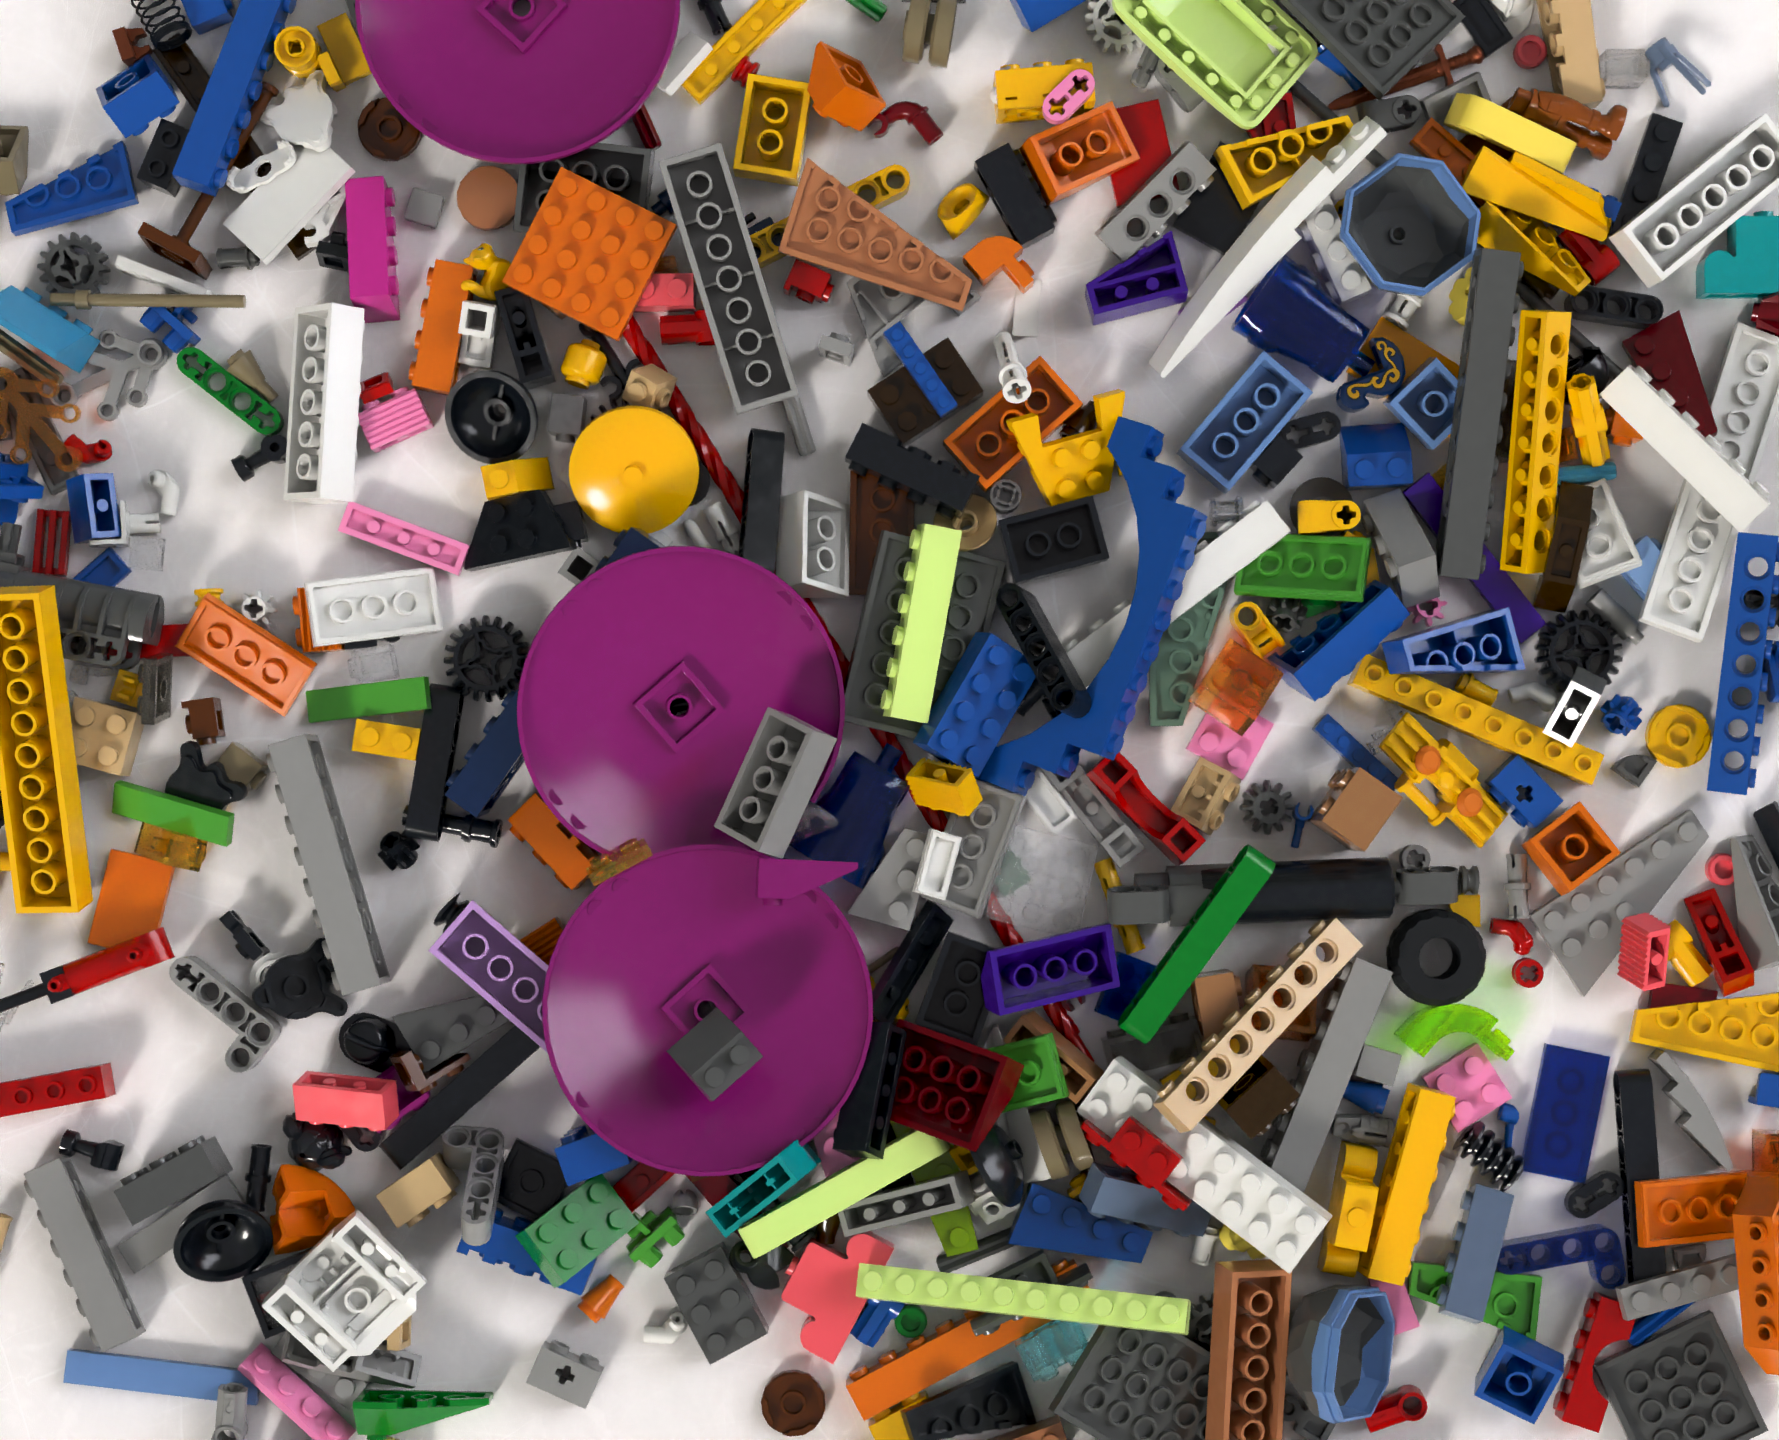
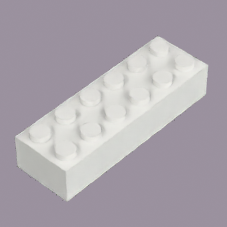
[1609,113,1779,288]
[283,302,365,504]

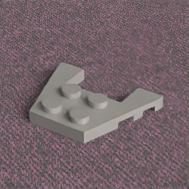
[847,277,981,377]

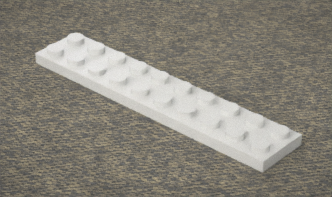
[1638,322,1779,643]

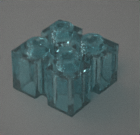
[1015,1320,1089,1382]

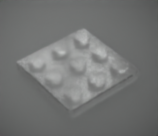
[983,825,1099,935]

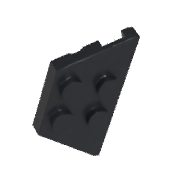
[464,490,577,571]

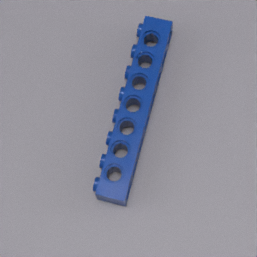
[1707,532,1779,795]

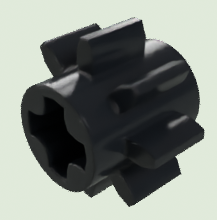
[378,830,420,871]

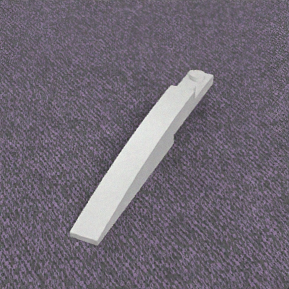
[1148,116,1387,378]

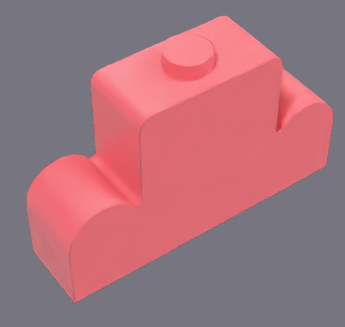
[781,1231,894,1364]

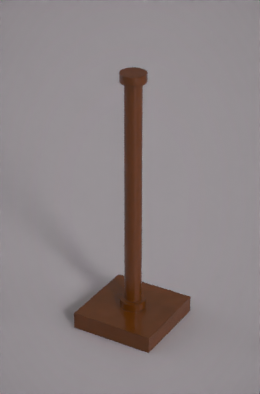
[137,81,279,280]

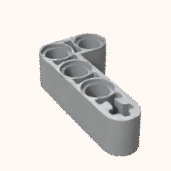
[169,956,281,1073]
[442,1126,504,1246]

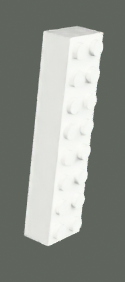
[1076,1055,1333,1274]

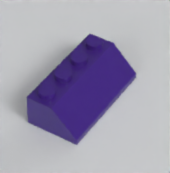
[981,923,1120,1016]

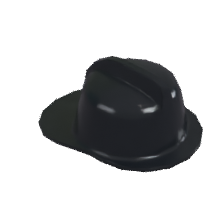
[339,1012,414,1073]

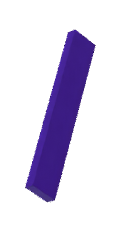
[1402,472,1546,644]

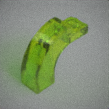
[1394,1003,1515,1061]

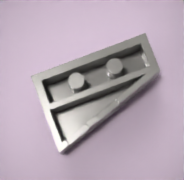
[1361,488,1440,608]
[847,828,927,931]

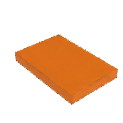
[88,849,176,948]

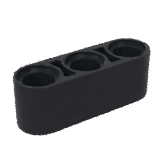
[1564,286,1664,329]

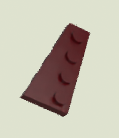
[1622,310,1718,437]

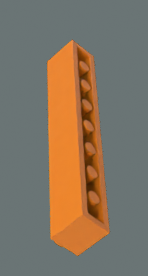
[846,1258,1089,1421]

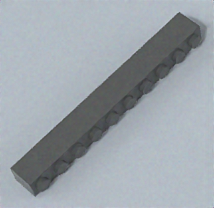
[1435,248,1524,580]

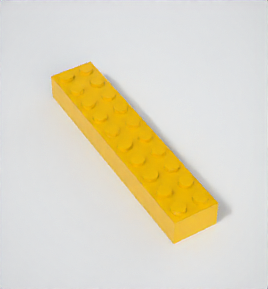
[0,585,93,913]

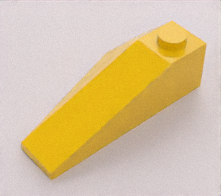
[1477,201,1591,297]

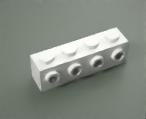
[1297,195,1372,308]

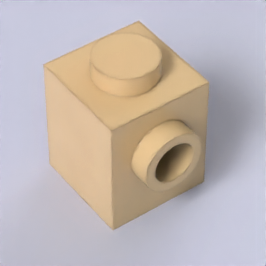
[622,364,678,410]

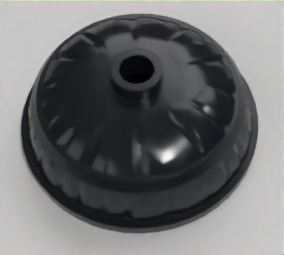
[445,370,538,464]
[173,1199,273,1282]

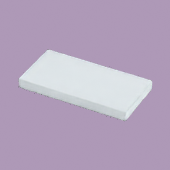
[223,145,356,265]
[304,567,443,648]

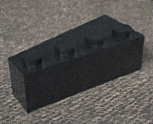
[845,423,980,520]

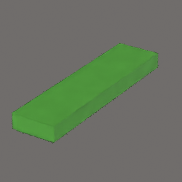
[306,676,432,723]
[112,780,235,847]

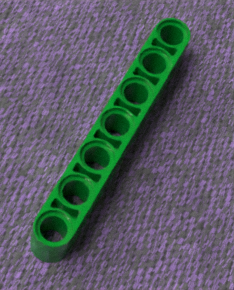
[1117,844,1276,1044]

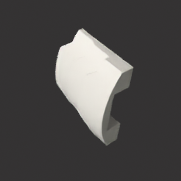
[262,1209,427,1372]

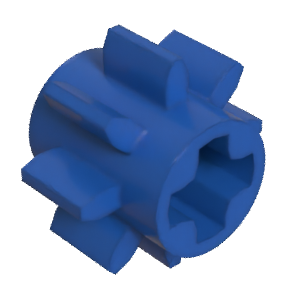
[1600,694,1642,736]

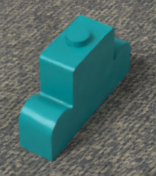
[1696,211,1779,299]
[706,1139,821,1238]

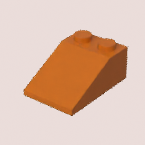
[1019,101,1140,205]

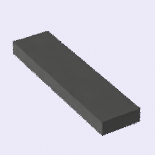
[0,367,79,496]

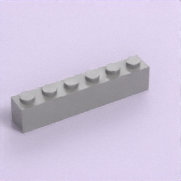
[24,1155,146,1353]

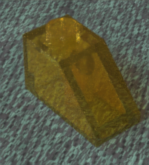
[134,822,208,872]

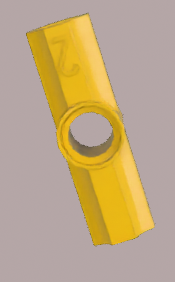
[1566,373,1610,467]

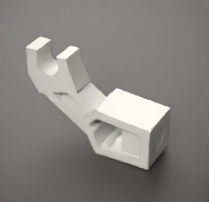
[304,184,346,248]

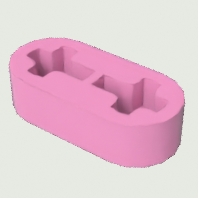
[1042,69,1095,125]

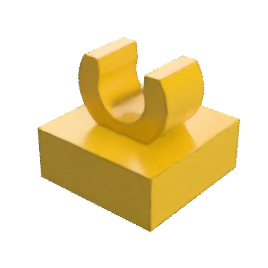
[110,669,153,709]

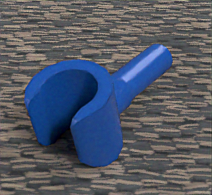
[1291,802,1314,848]
[1497,1103,1519,1148]

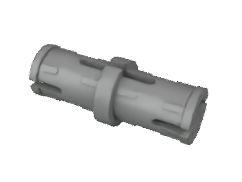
[1505,854,1531,919]

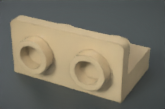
[1171,756,1241,836]

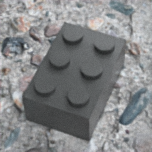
[114,1135,233,1226]
[664,1242,769,1365]

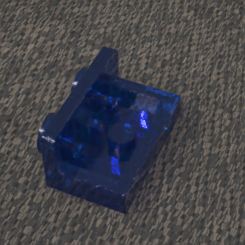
[1094,951,1156,1020]

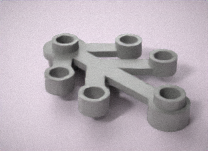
[49,330,168,421]

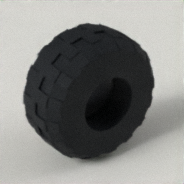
[1386,908,1486,1006]

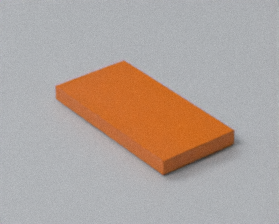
[175,593,317,717]
[1634,1170,1752,1248]

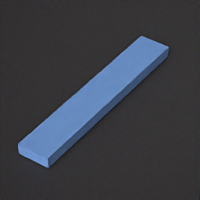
[63,1348,260,1405]

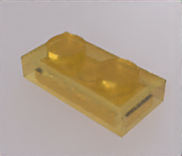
[585,838,653,886]

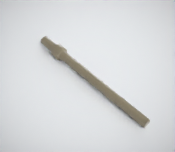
[50,290,246,310]

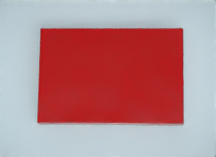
[1110,99,1180,208]

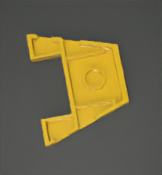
[1006,389,1125,506]

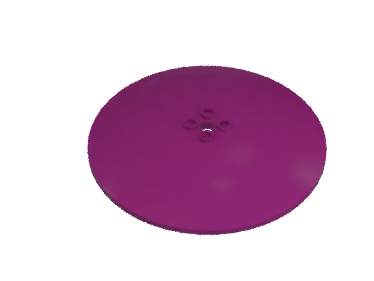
[355,0,680,164]
[517,546,845,865]
[542,844,873,1176]

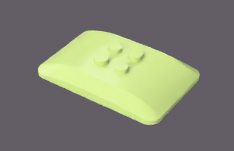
[1112,0,1318,130]

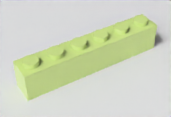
[881,523,962,724]

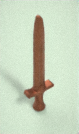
[1327,44,1484,110]

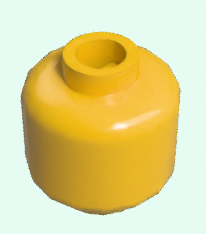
[560,339,607,389]

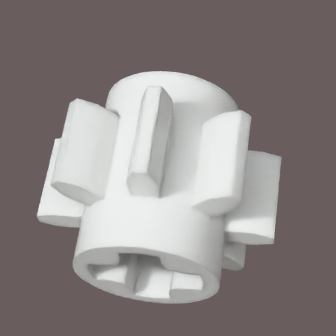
[235,589,278,626]

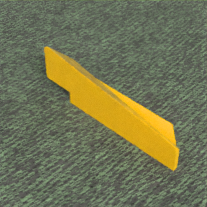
[1462,146,1612,242]

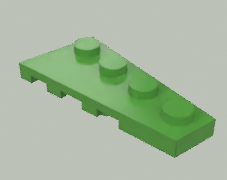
[1408,1261,1542,1341]

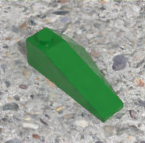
[353,1389,493,1440]

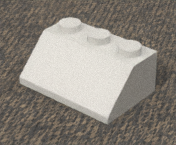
[776,490,850,598]

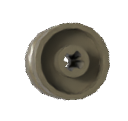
[902,0,958,68]
[1029,1099,1096,1181]

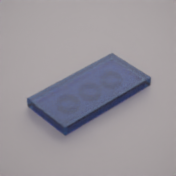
[1522,1043,1610,1184]

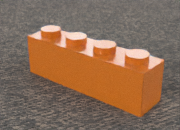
[409,259,478,395]

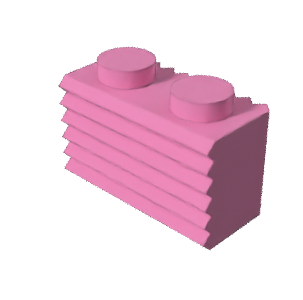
[358,387,434,453]

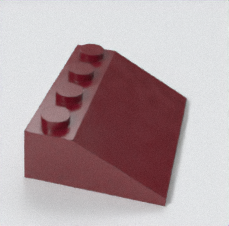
[890,1019,1024,1152]

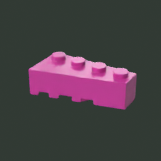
[345,176,400,323]

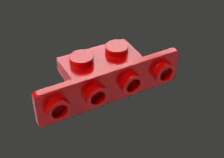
[1080,1116,1192,1211]

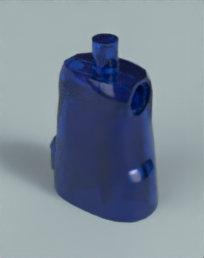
[1231,254,1375,383]
[789,743,910,889]

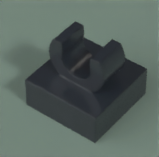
[316,231,349,272]

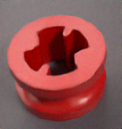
[731,55,760,89]
[1511,958,1544,988]

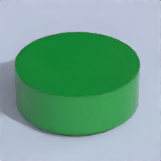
[895,1304,927,1338]

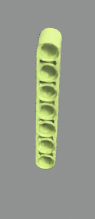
[737,1129,951,1259]

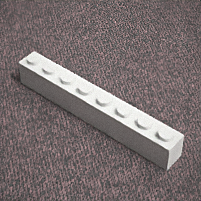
[1063,500,1291,688]

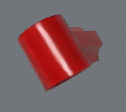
[1556,229,1620,287]
[660,310,715,346]
[1365,1384,1428,1433]

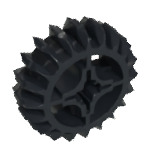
[1534,610,1623,693]
[444,615,529,703]

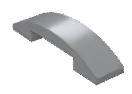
[1041,764,1145,868]

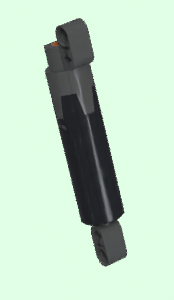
[1107,857,1458,927]

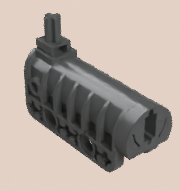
[0,522,164,669]

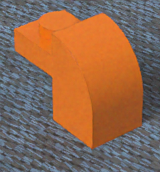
[963,236,1034,294]

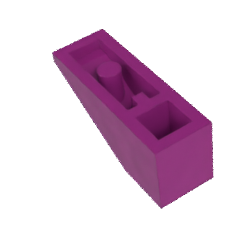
[755,858,858,906]

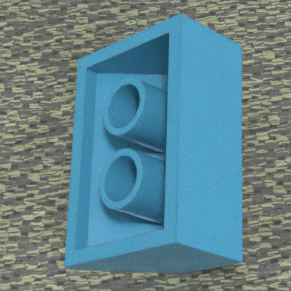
[0,285,100,373]

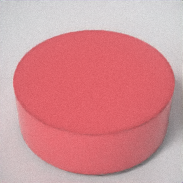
[1513,35,1547,69]
[1705,853,1734,885]

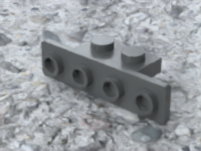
[970,1249,1093,1336]

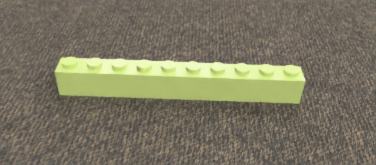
[855,1263,1191,1335]

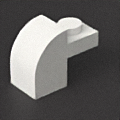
[458,300,501,369]

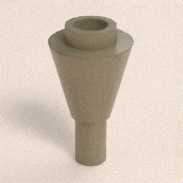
[226,349,279,404]

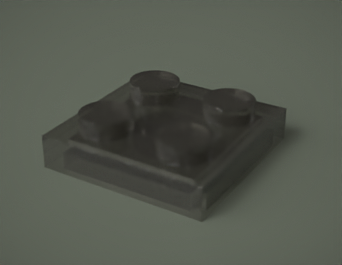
[137,652,173,725]

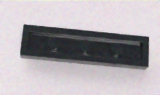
[1608,113,1683,236]
[872,901,954,1023]

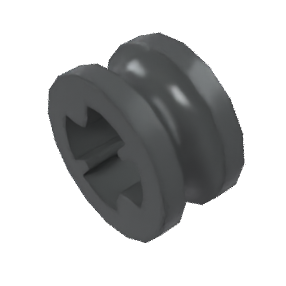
[1458,866,1480,895]

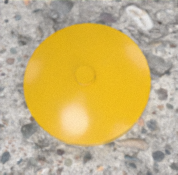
[569,405,699,533]

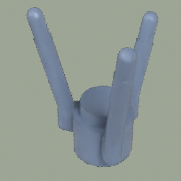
[1643,37,1711,107]

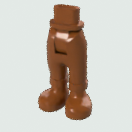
[1507,87,1627,161]

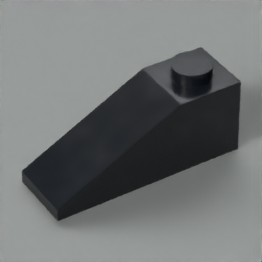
[494,287,556,390]

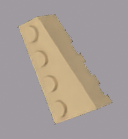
[1536,0,1605,109]

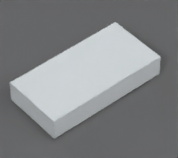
[656,31,713,96]
[1022,767,1078,836]
[912,829,962,900]

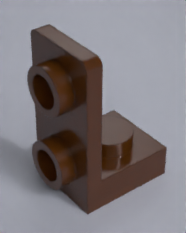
[389,1051,471,1094]

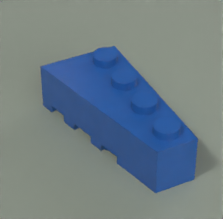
[1267,580,1410,702]
[1381,607,1526,674]
[1006,1182,1153,1263]
[456,1207,598,1295]

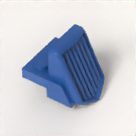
[0,452,44,525]

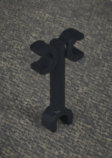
[579,323,641,401]

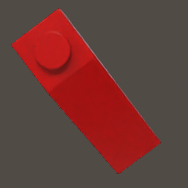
[1684,888,1754,996]

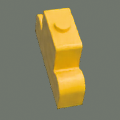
[1317,1140,1379,1278]

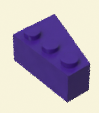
[1085,231,1188,326]

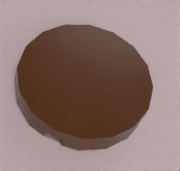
[358,98,422,161]
[761,1370,826,1437]

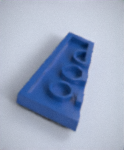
[5,141,139,236]

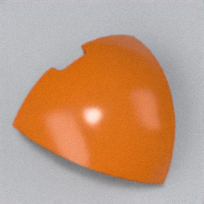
[270,1164,355,1255]

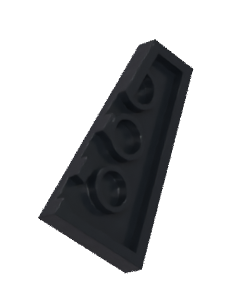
[900,1361,1037,1440]

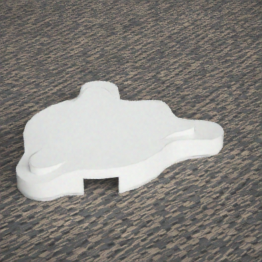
[259,70,337,152]

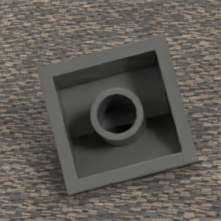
[667,1007,763,1101]

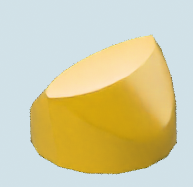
[937,183,989,240]

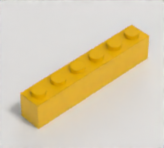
[1357,1082,1456,1286]

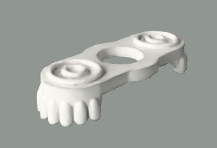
[226,140,297,194]

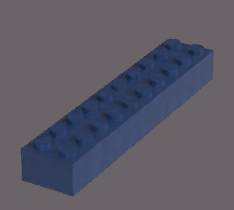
[445,527,666,818]

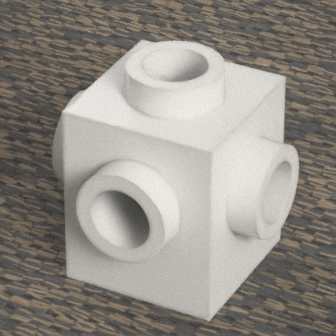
[968,1175,1020,1225]

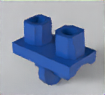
[139,307,201,354]

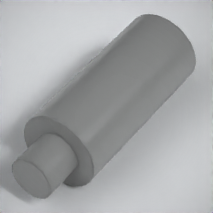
[1585,588,1644,645]

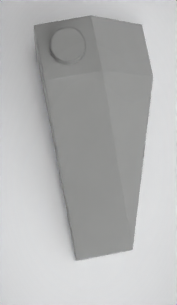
[1730,835,1779,971]

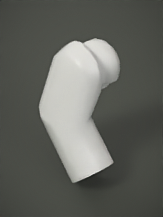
[147,470,180,516]
[1508,682,1557,712]
[643,1312,688,1344]

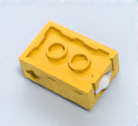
[990,58,1096,124]

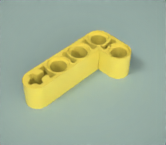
[1443,93,1577,174]

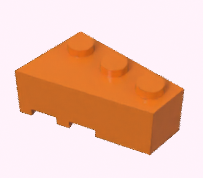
[508,793,606,890]

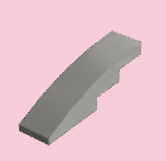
[1648,1049,1733,1172]
[281,1331,422,1389]

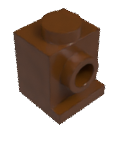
[181,697,226,746]

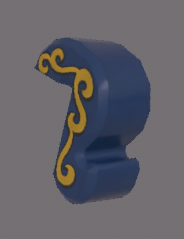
[1336,337,1406,413]

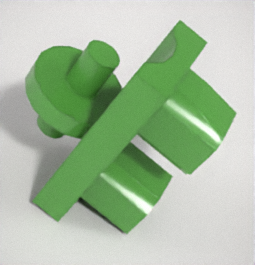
[626,1206,685,1268]

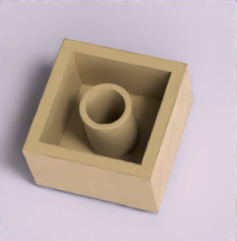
[70,697,147,776]
[376,1151,461,1228]

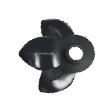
[729,1241,794,1290]

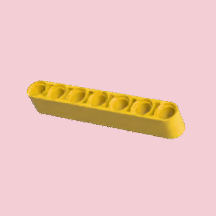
[750,164,910,269]

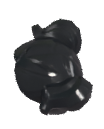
[282,1112,353,1172]

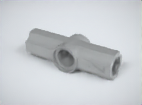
[211,1382,248,1440]

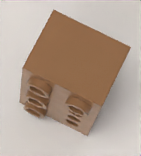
[1308,767,1403,852]

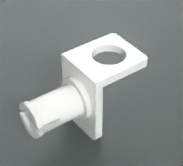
[89,500,161,548]

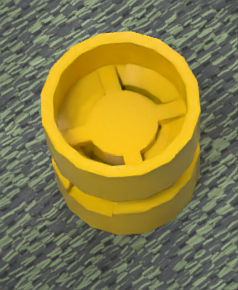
[274,26,323,78]

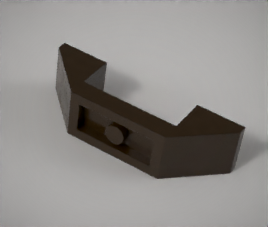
[1532,481,1594,613]

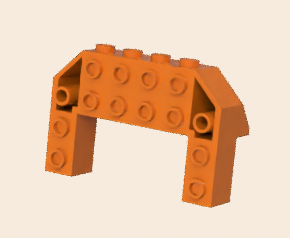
[1732,1171,1779,1375]

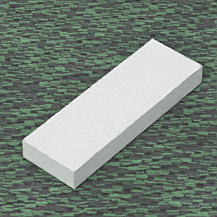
[114,255,215,295]

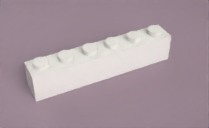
[1599,364,1771,533]

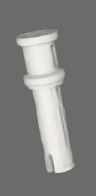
[993,332,1032,404]

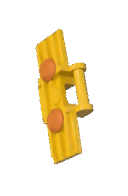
[1378,712,1508,848]

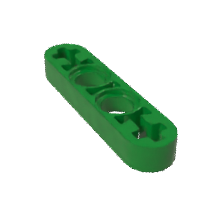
[177,347,284,436]

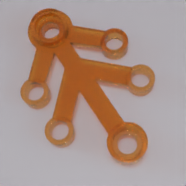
[0,367,83,472]

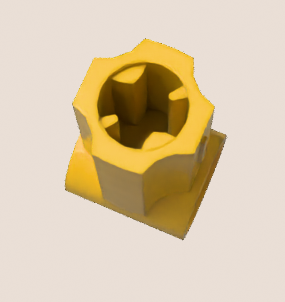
[1668,919,1713,987]

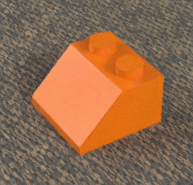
[807,41,886,132]

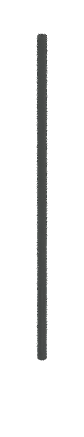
[1289,80,1623,380]

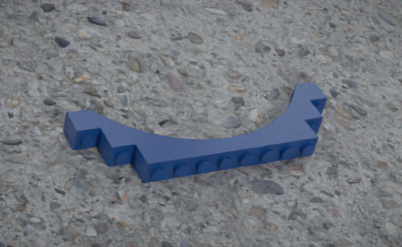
[979,416,1208,796]

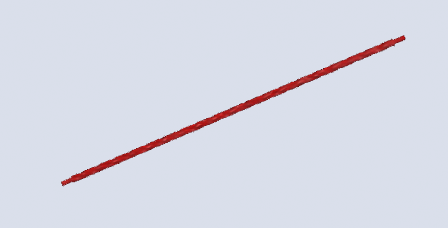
[623,315,1095,1062]

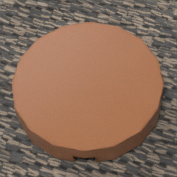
[457,166,518,231]

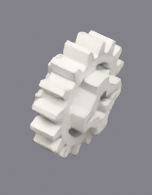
[1084,0,1144,56]

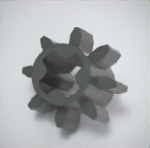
[1265,597,1308,633]

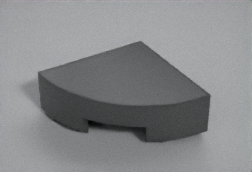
[1610,755,1657,787]

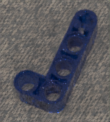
[1496,1224,1626,1290]

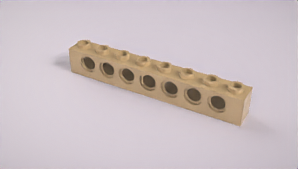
[1153,918,1363,1133]

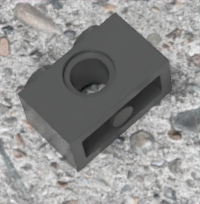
[1542,666,1607,748]

